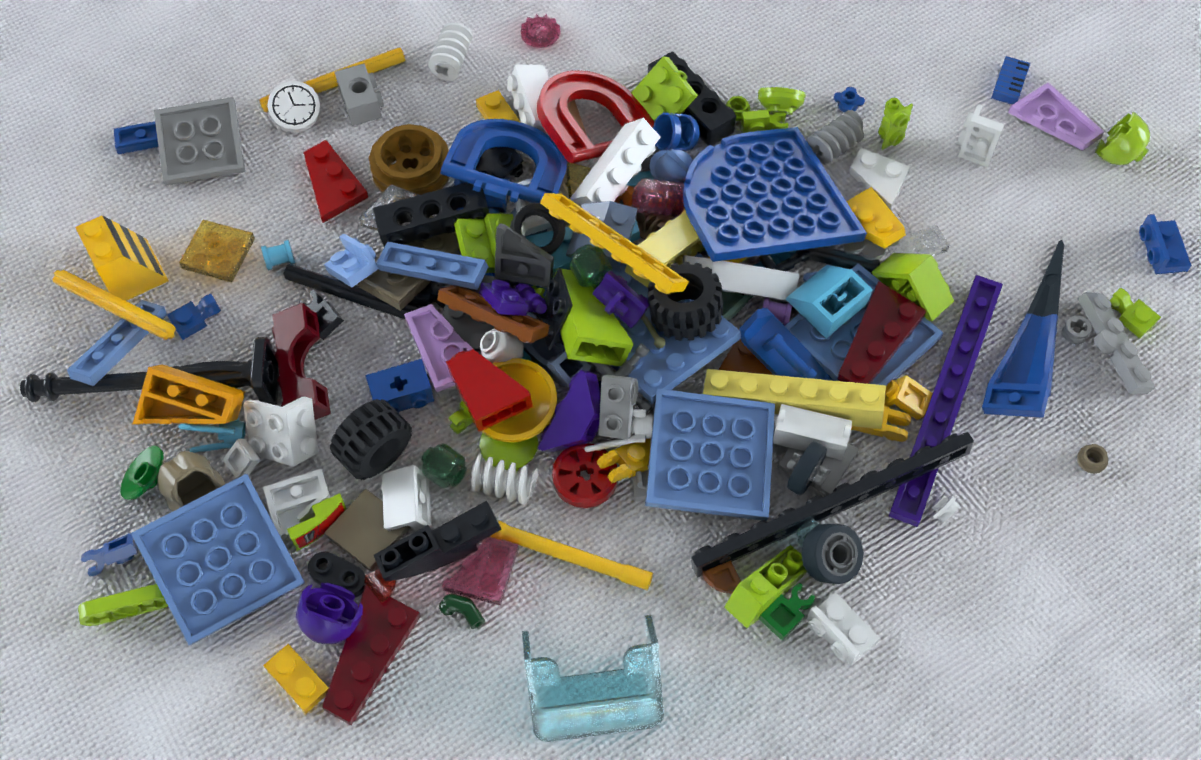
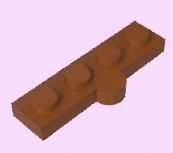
[437,285,550,343]

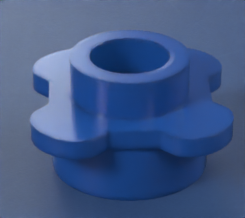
[834,87,865,113]

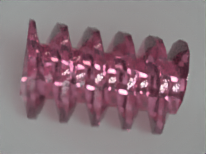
[632,178,685,217]

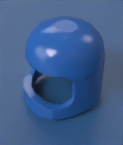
[653,113,700,152]

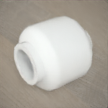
[480,329,524,363]

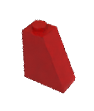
[446,349,533,432]

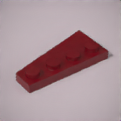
[837,281,927,384]
[322,584,421,726]

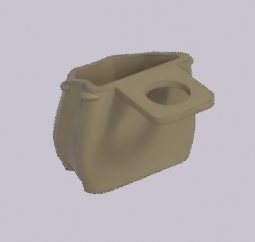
[157,451,225,512]

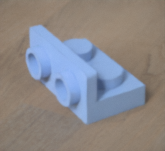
[324,234,379,287]

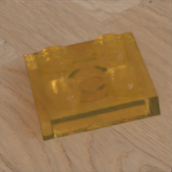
[179,220,255,283]

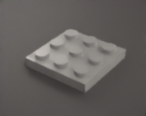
[154,97,246,186]

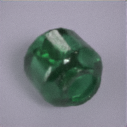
[570,244,613,290]
[421,443,467,488]

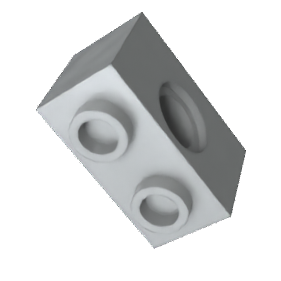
[335,63,384,126]

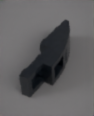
[373,501,502,582]

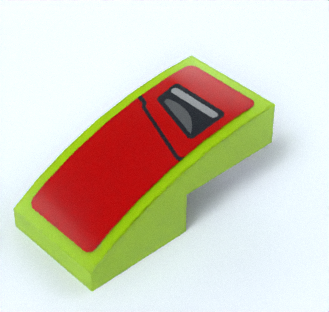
[287,493,347,551]

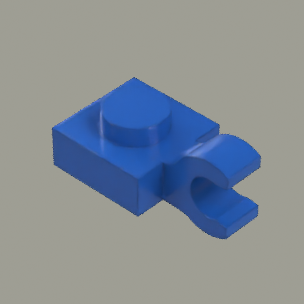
[167,294,221,340]
[81,533,138,577]

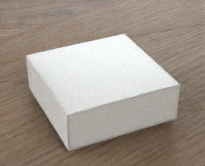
[223,439,260,479]

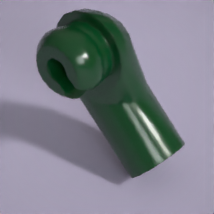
[439,593,485,629]

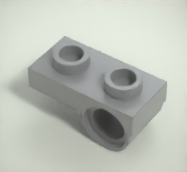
[599,375,638,439]

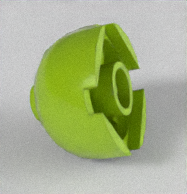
[1095,112,1150,166]

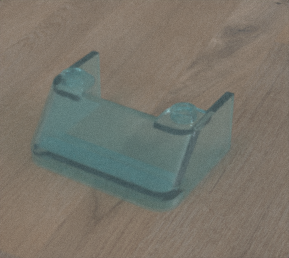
[522,615,664,742]

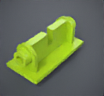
[878,98,913,150]

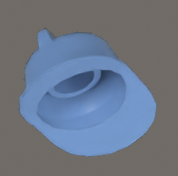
[649,149,693,207]

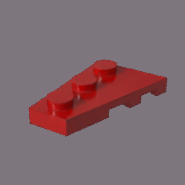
[303,140,369,223]

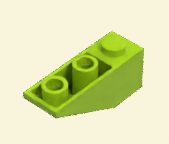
[724,545,807,628]

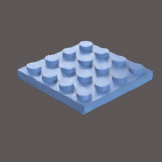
[785,263,943,386]
[645,388,775,521]
[131,474,305,646]

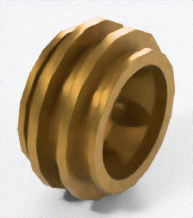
[369,124,449,201]

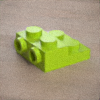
[454,213,514,273]

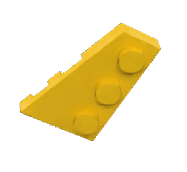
[846,187,906,249]

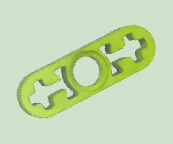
[78,584,168,626]

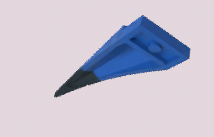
[982,239,1064,418]

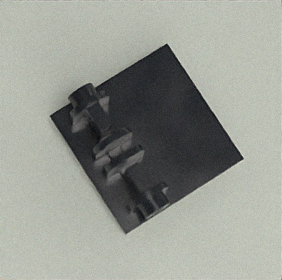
[475,147,524,178]
[536,268,573,350]

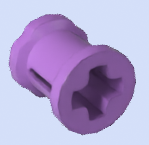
[763,297,792,326]

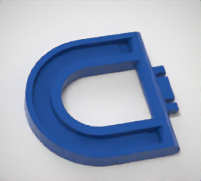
[440,119,567,203]

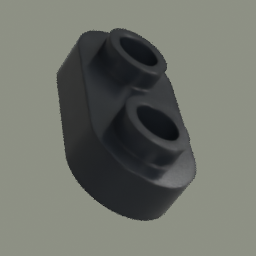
[308,552,367,598]

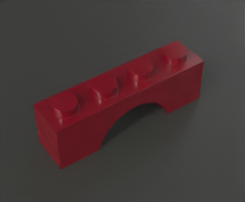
[272,303,331,420]

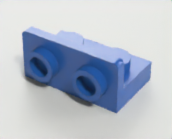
[1139,214,1192,274]

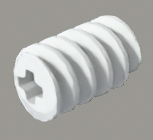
[428,23,473,81]
[471,454,539,504]

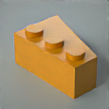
[132,364,246,424]

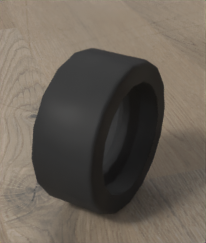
[510,203,566,255]

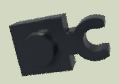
[299,290,344,340]

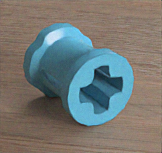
[261,240,295,270]

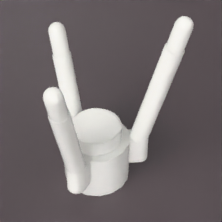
[584,409,654,452]

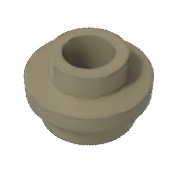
[1077,444,1108,474]

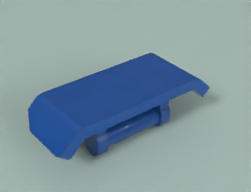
[739,307,834,381]

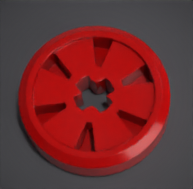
[552,443,618,508]

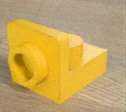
[884,375,933,420]

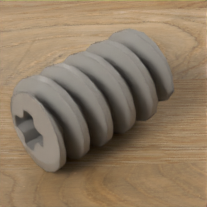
[806,110,864,163]

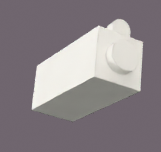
[773,404,852,460]

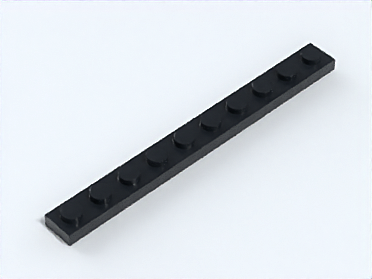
[691,432,974,578]

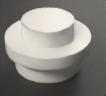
[931,495,960,523]

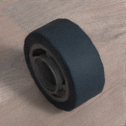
[801,524,864,584]

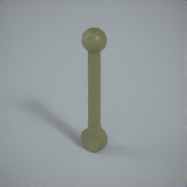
[641,313,666,348]

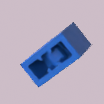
[365,359,434,413]

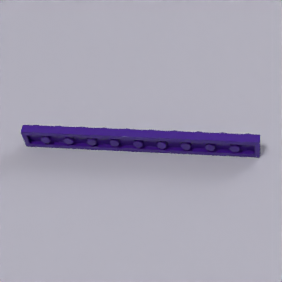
[888,275,1003,527]

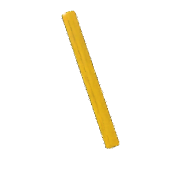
[259,47,405,112]
[52,270,176,340]

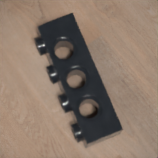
[648,51,736,146]
[373,182,490,247]

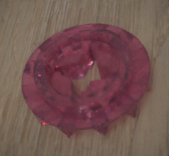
[520,14,560,48]

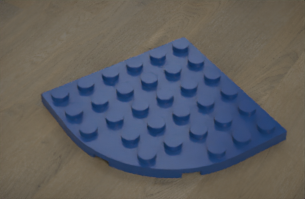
[683,127,867,262]

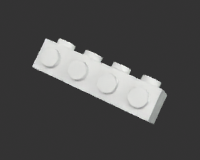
[570,118,660,207]

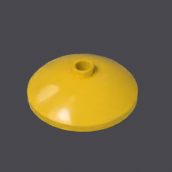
[482,358,557,442]

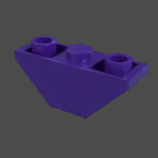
[538,370,601,452]

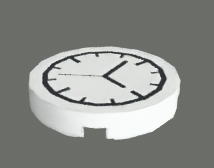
[267,81,321,133]

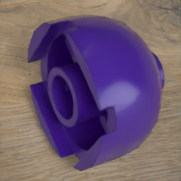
[296,583,363,644]

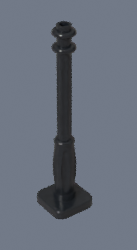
[20,337,280,406]

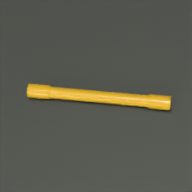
[489,520,653,591]

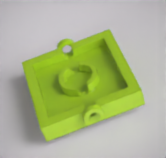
[631,56,698,122]

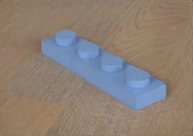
[376,241,489,290]
[67,300,167,386]

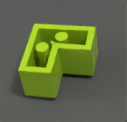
[872,253,954,321]

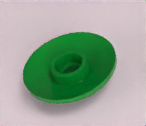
[120,446,164,501]

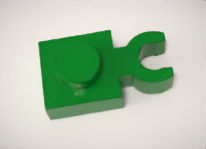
[759,583,815,641]

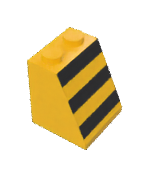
[75,215,169,301]

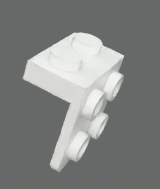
[243,396,319,467]

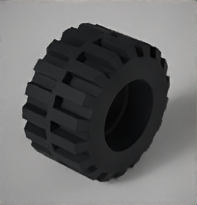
[647,262,723,341]
[330,399,412,480]

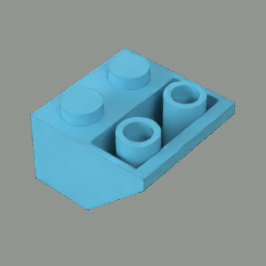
[786,265,873,338]

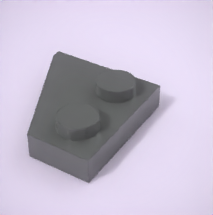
[495,223,554,287]

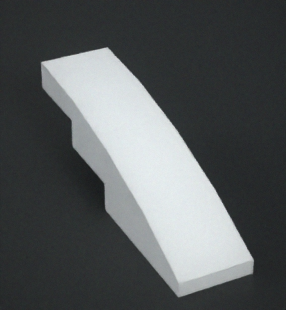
[682,255,799,301]

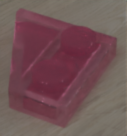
[442,537,519,606]

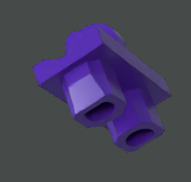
[592,271,650,328]

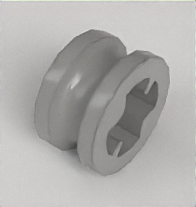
[1062,315,1092,344]

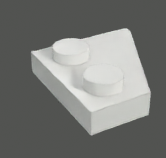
[850,148,911,210]
[263,468,330,541]

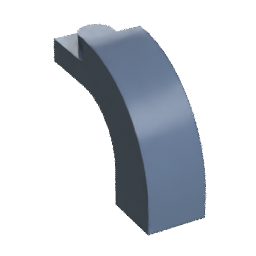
[523,312,592,387]

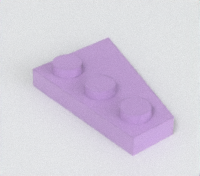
[1008,83,1104,151]
[404,304,473,392]

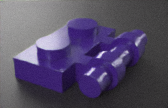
[479,280,547,316]

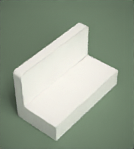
[382,465,431,531]

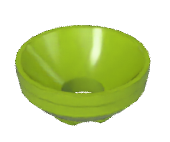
[758,87,806,115]

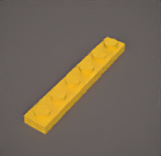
[540,193,689,294]

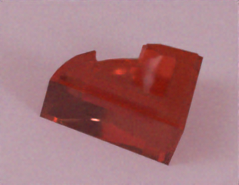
[364,569,396,603]

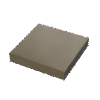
[324,488,411,572]

